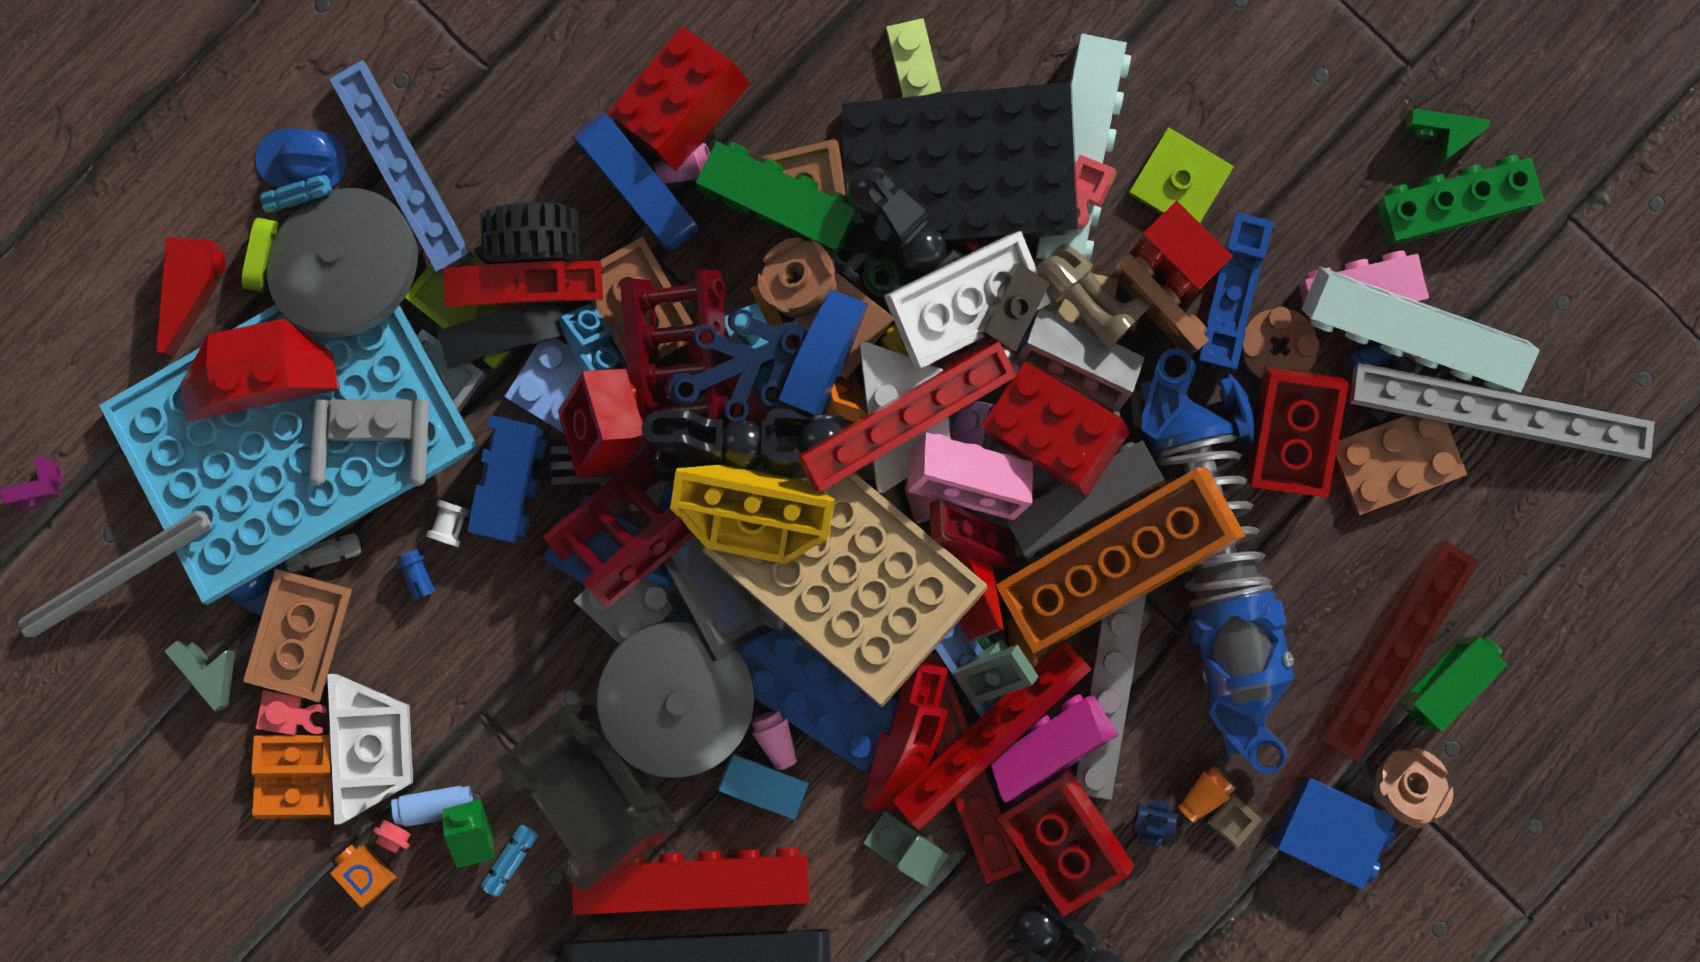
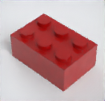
[607,26,750,171]
[1130,200,1233,305]
[981,361,1130,498]
[1245,366,1349,498]
[997,768,1135,917]

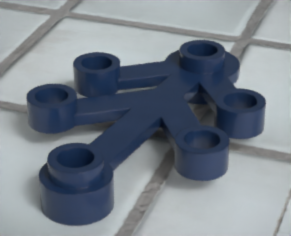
[665,309,808,422]

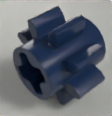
[1132,798,1177,848]

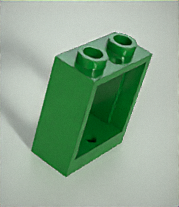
[1397,636,1508,732]

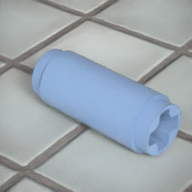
[391,785,473,827]

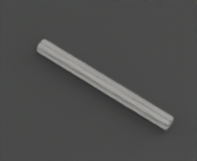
[18,511,212,637]

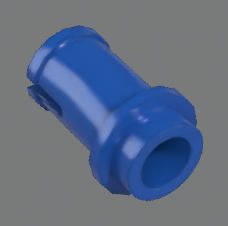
[1348,342,1399,371]
[395,549,436,601]

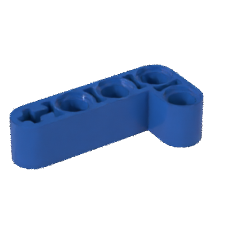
[571,112,700,254]

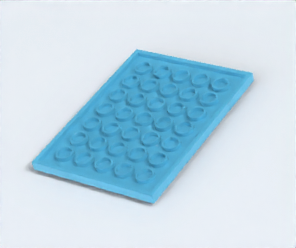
[99,305,479,605]

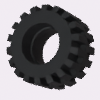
[480,202,580,264]

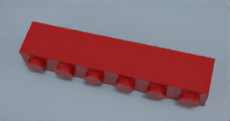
[571,847,810,915]

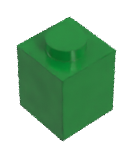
[442,799,495,868]

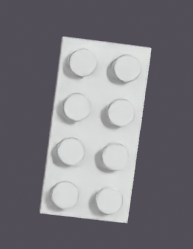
[884,231,1050,369]

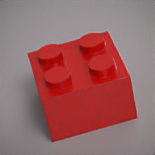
[558,369,644,478]

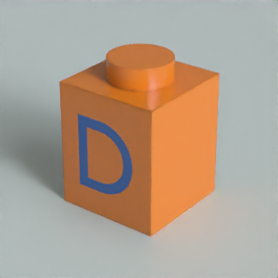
[330,844,397,908]

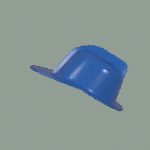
[255,128,348,188]

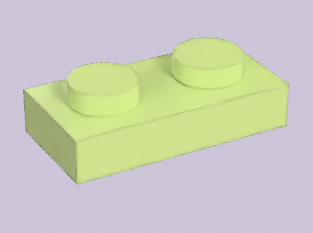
[886,18,941,98]

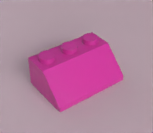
[991,694,1119,803]

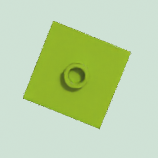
[1128,127,1234,223]

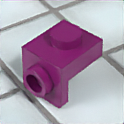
[0,456,63,511]

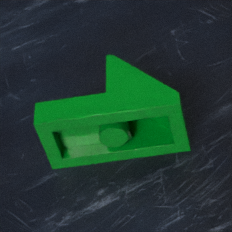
[1404,108,1490,166]

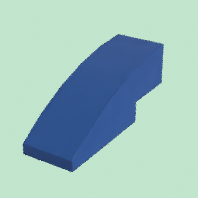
[779,289,868,415]

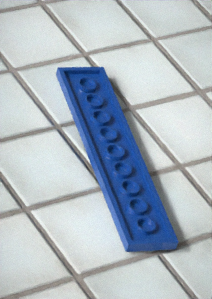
[544,494,899,773]

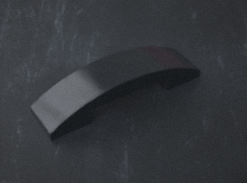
[437,301,590,369]

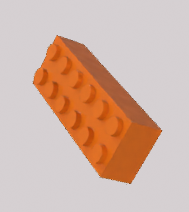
[996,467,1246,654]

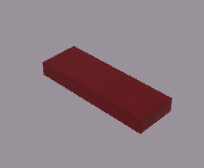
[930,499,1016,571]

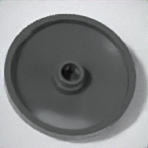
[267,188,418,338]
[596,620,754,778]

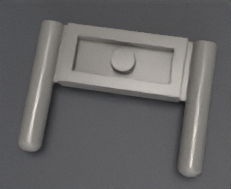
[309,400,429,486]

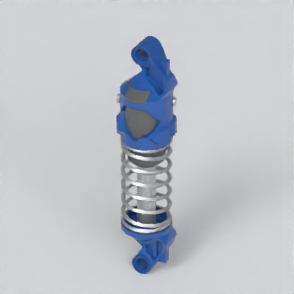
[1140,348,1295,774]

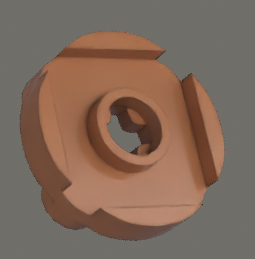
[757,238,837,318]
[1241,307,1320,381]
[1373,748,1453,829]

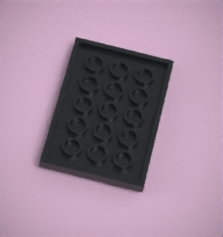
[842,82,1079,253]

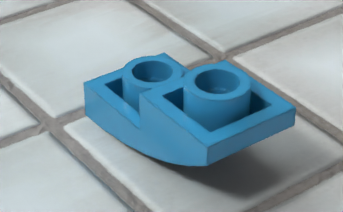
[559,303,628,374]
[717,753,809,820]

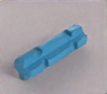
[260,175,332,213]
[481,825,538,897]

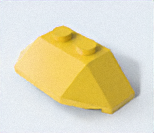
[670,464,835,564]

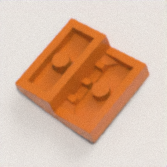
[251,735,334,819]

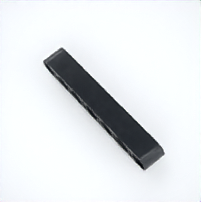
[560,929,831,962]

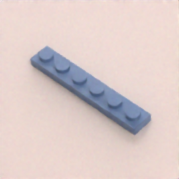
[330,60,473,275]

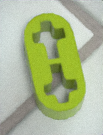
[242,218,279,292]

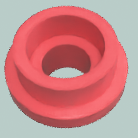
[372,820,411,853]

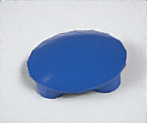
[1219,373,1256,447]

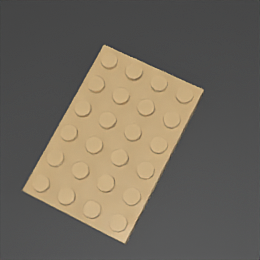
[703,446,988,708]

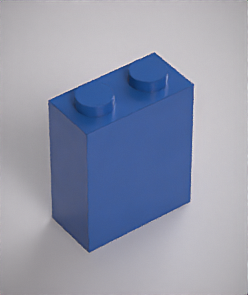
[1272,776,1396,890]

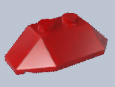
[181,319,339,422]

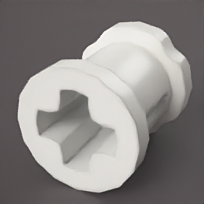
[426,500,471,547]

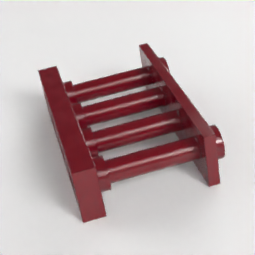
[620,269,736,435]
[543,447,695,610]

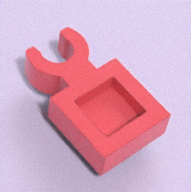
[1076,155,1117,229]
[256,690,329,735]

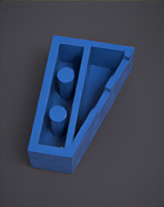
[467,415,549,544]

